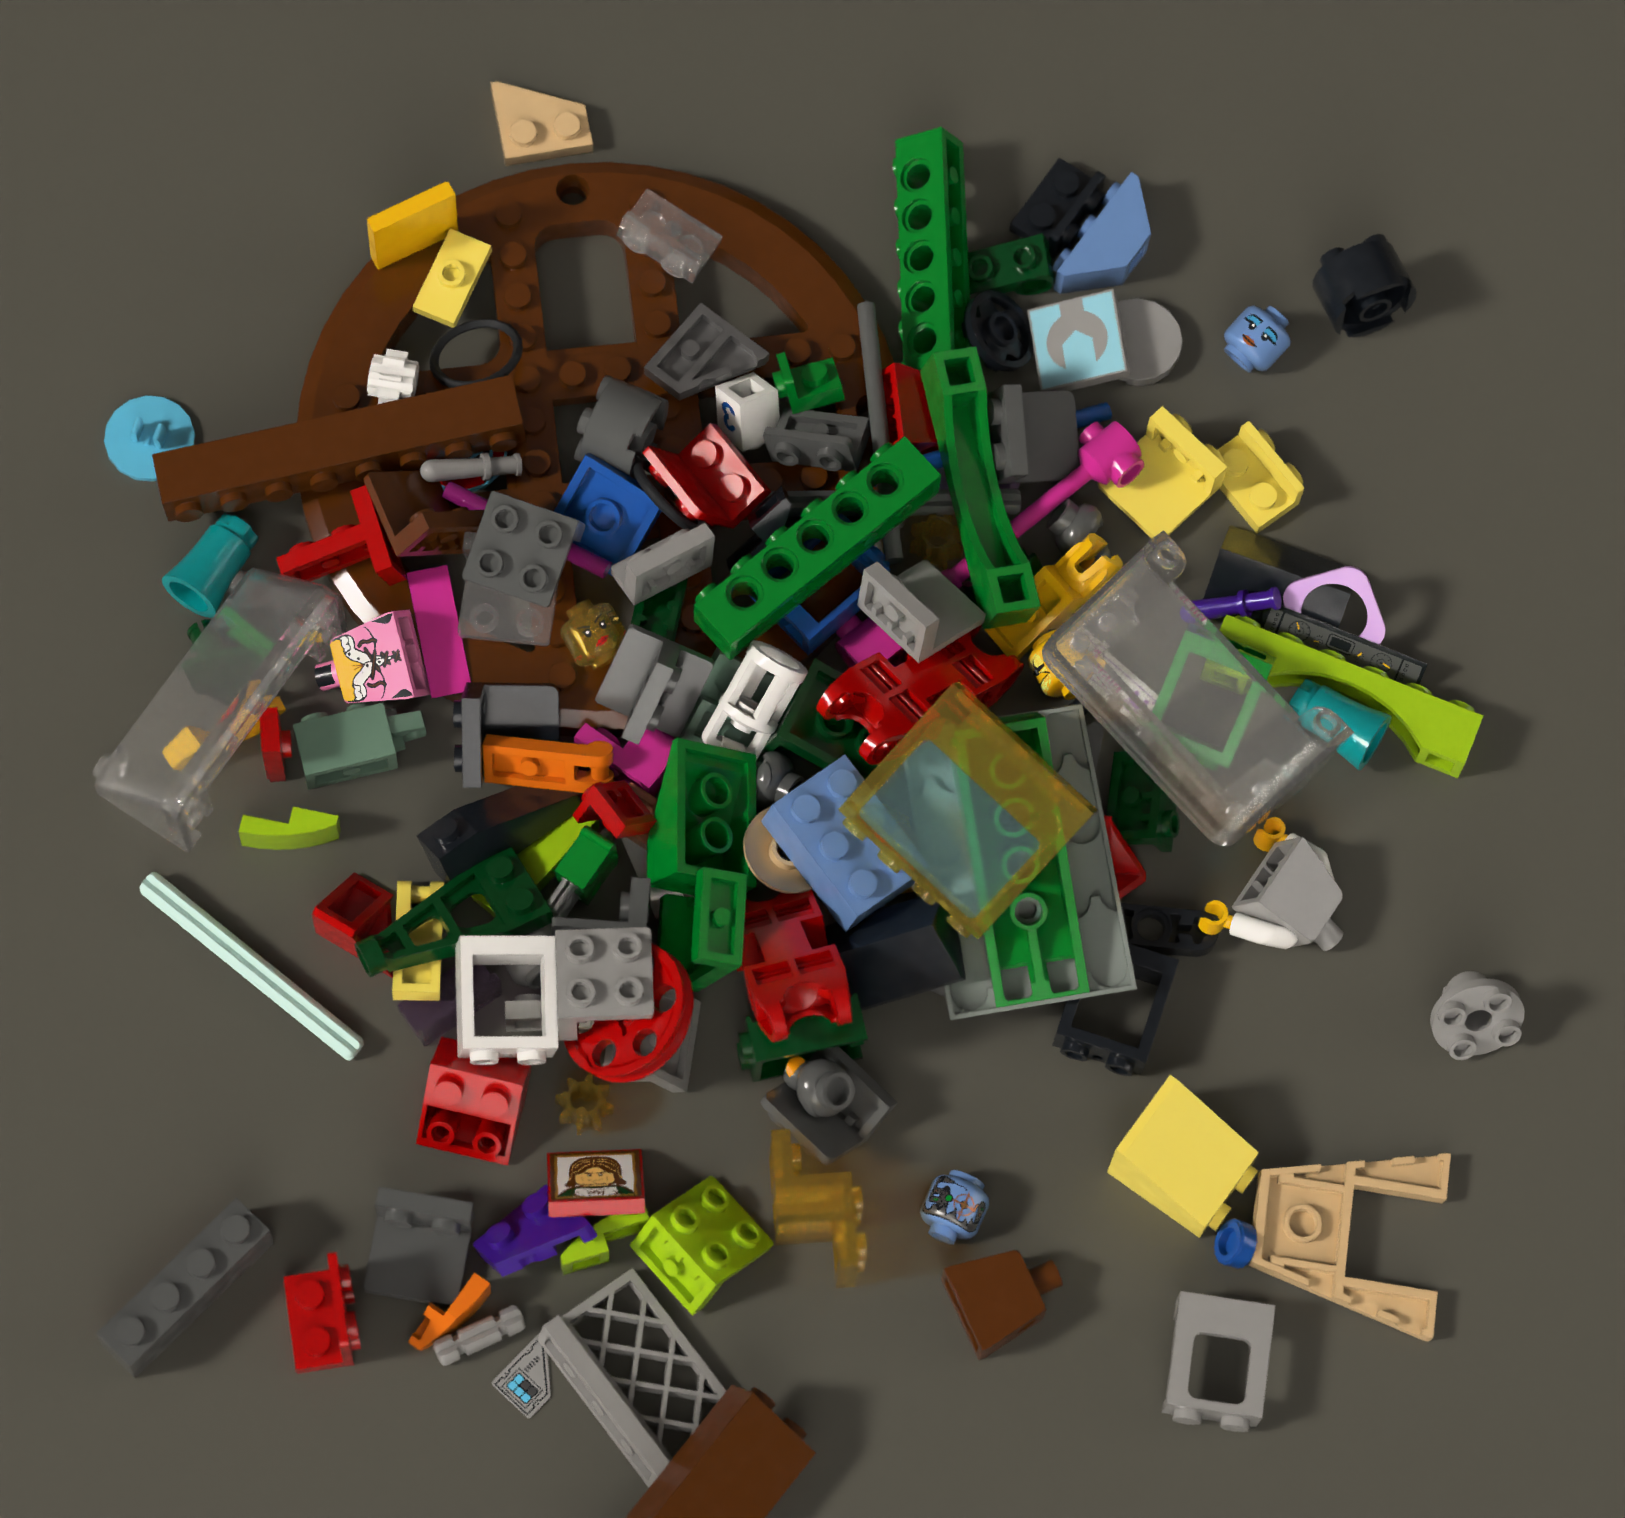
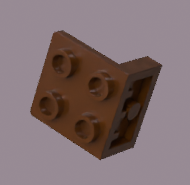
[363,470,484,557]

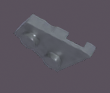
[644,303,769,401]

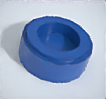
[1214,1219,1257,1269]

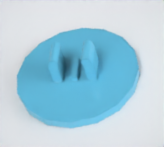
[104,395,195,482]

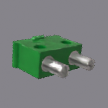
[547,825,619,918]

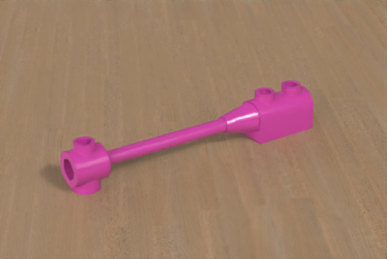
[835,421,1144,668]

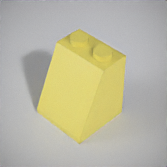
[1107,1075,1259,1238]

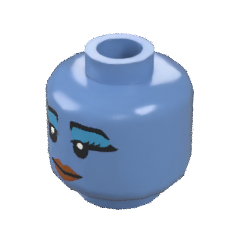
[1224,305,1291,373]

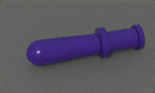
[1182,587,1282,623]

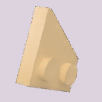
[491,81,593,166]

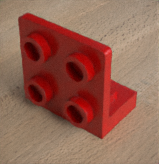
[642,423,772,529]
[283,1252,361,1374]

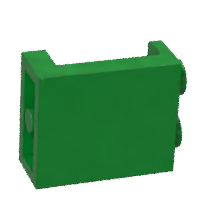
[657,867,747,992]

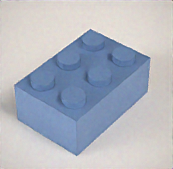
[761,755,930,933]

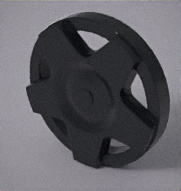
[961,290,1034,372]

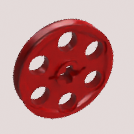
[564,943,694,1083]

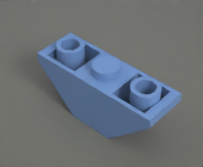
[1053,172,1151,294]

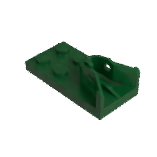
[763,658,937,819]

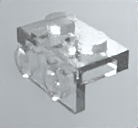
[616,188,723,284]

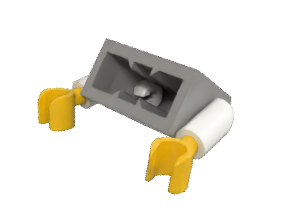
[1198,817,1344,951]

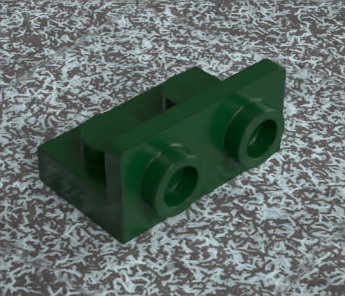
[1106,751,1185,852]

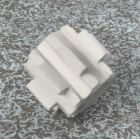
[367,349,419,404]

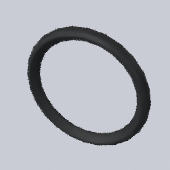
[429,319,523,388]
[634,460,707,530]

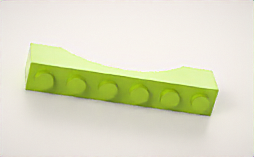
[1202,614,1483,778]

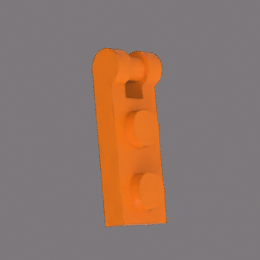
[482,734,614,793]

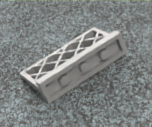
[537,1268,726,1488]

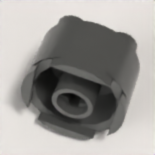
[574,375,669,481]

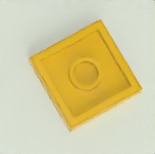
[367,182,458,270]

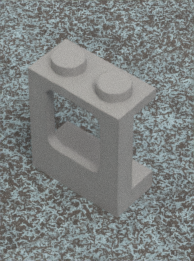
[1162,1291,1276,1432]

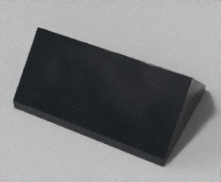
[1203,525,1352,628]
[825,888,966,1011]

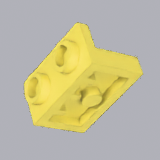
[1217,421,1304,534]

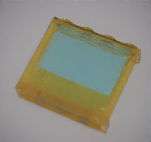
[838,682,1099,939]

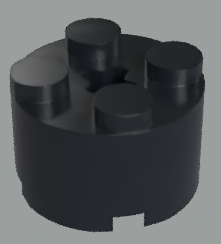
[1312,234,1417,337]

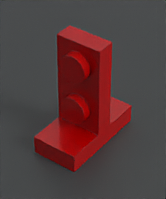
[276,485,407,587]

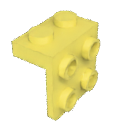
[1098,406,1227,542]

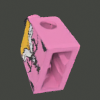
[314,609,431,703]

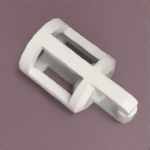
[701,640,808,760]

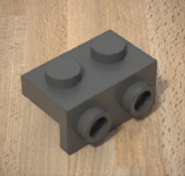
[763,407,871,471]

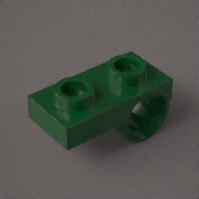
[968,233,1054,300]

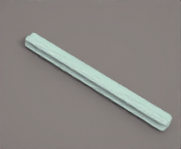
[139,872,364,1060]

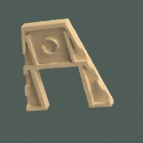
[1248,1153,1451,1342]

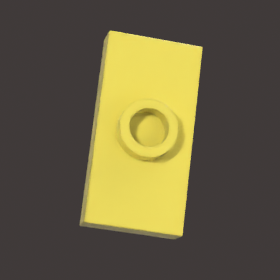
[413,229,492,328]

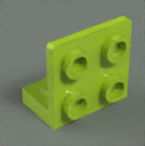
[629,1176,774,1316]

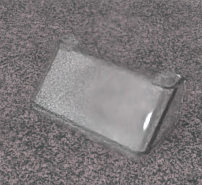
[1042,530,1354,846]
[93,567,348,853]

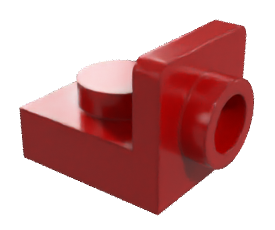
[573,780,657,839]

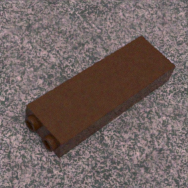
[625,1385,816,1518]

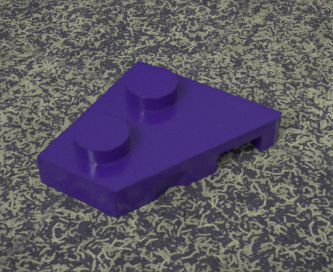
[472,1184,598,1277]

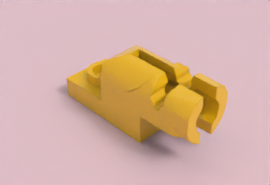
[984,533,1123,660]

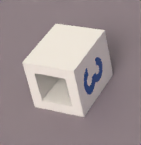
[715,372,780,452]

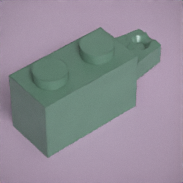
[292,702,427,790]

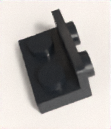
[1009,158,1106,259]

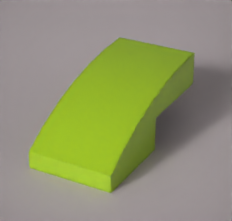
[238,806,341,850]
[560,1206,649,1275]

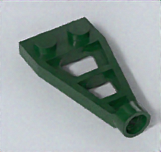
[354,847,553,978]

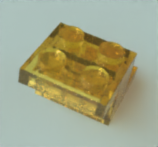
[768,1129,867,1288]

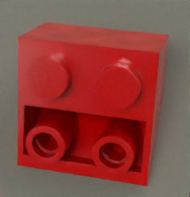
[416,1036,532,1166]

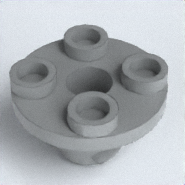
[1430,971,1525,1060]

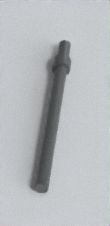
[857,302,904,564]

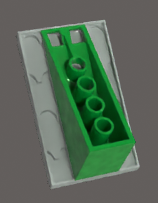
[902,703,1137,1020]

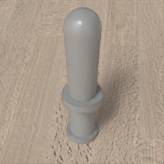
[420,453,522,482]

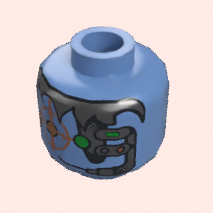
[920,1170,990,1244]

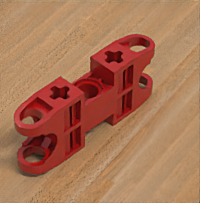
[816,624,1024,765]
[736,890,853,1042]

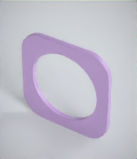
[1283,566,1386,644]

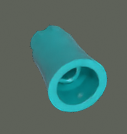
[162,513,258,618]
[1285,678,1392,771]

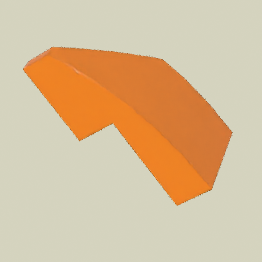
[408,1273,491,1351]

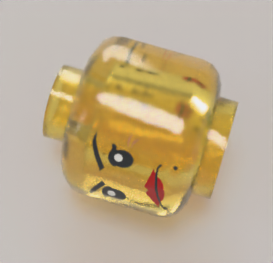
[560,599,626,671]

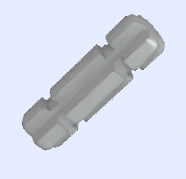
[433,1305,526,1366]

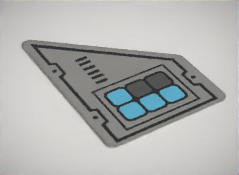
[492,1333,551,1418]

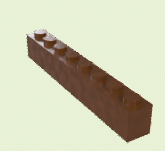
[152,375,526,522]

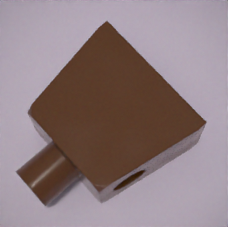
[941,1250,1063,1360]

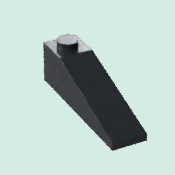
[417,766,591,883]

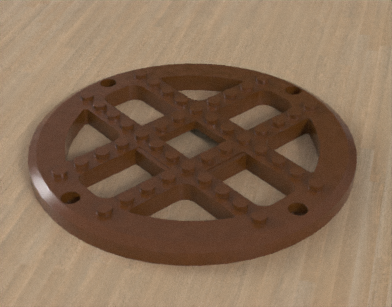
[297,162,896,738]

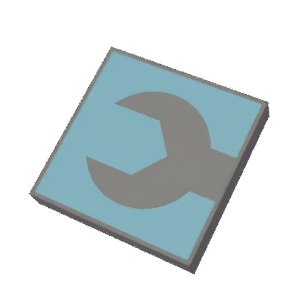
[1027,289,1131,391]

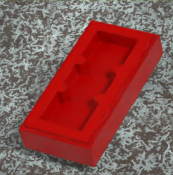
[259,707,292,782]

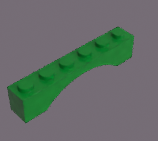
[920,346,1041,630]

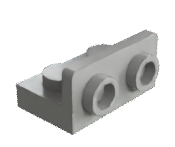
[611,523,715,605]

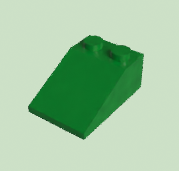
[647,738,756,895]

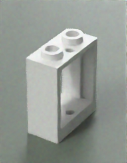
[455,936,558,1065]

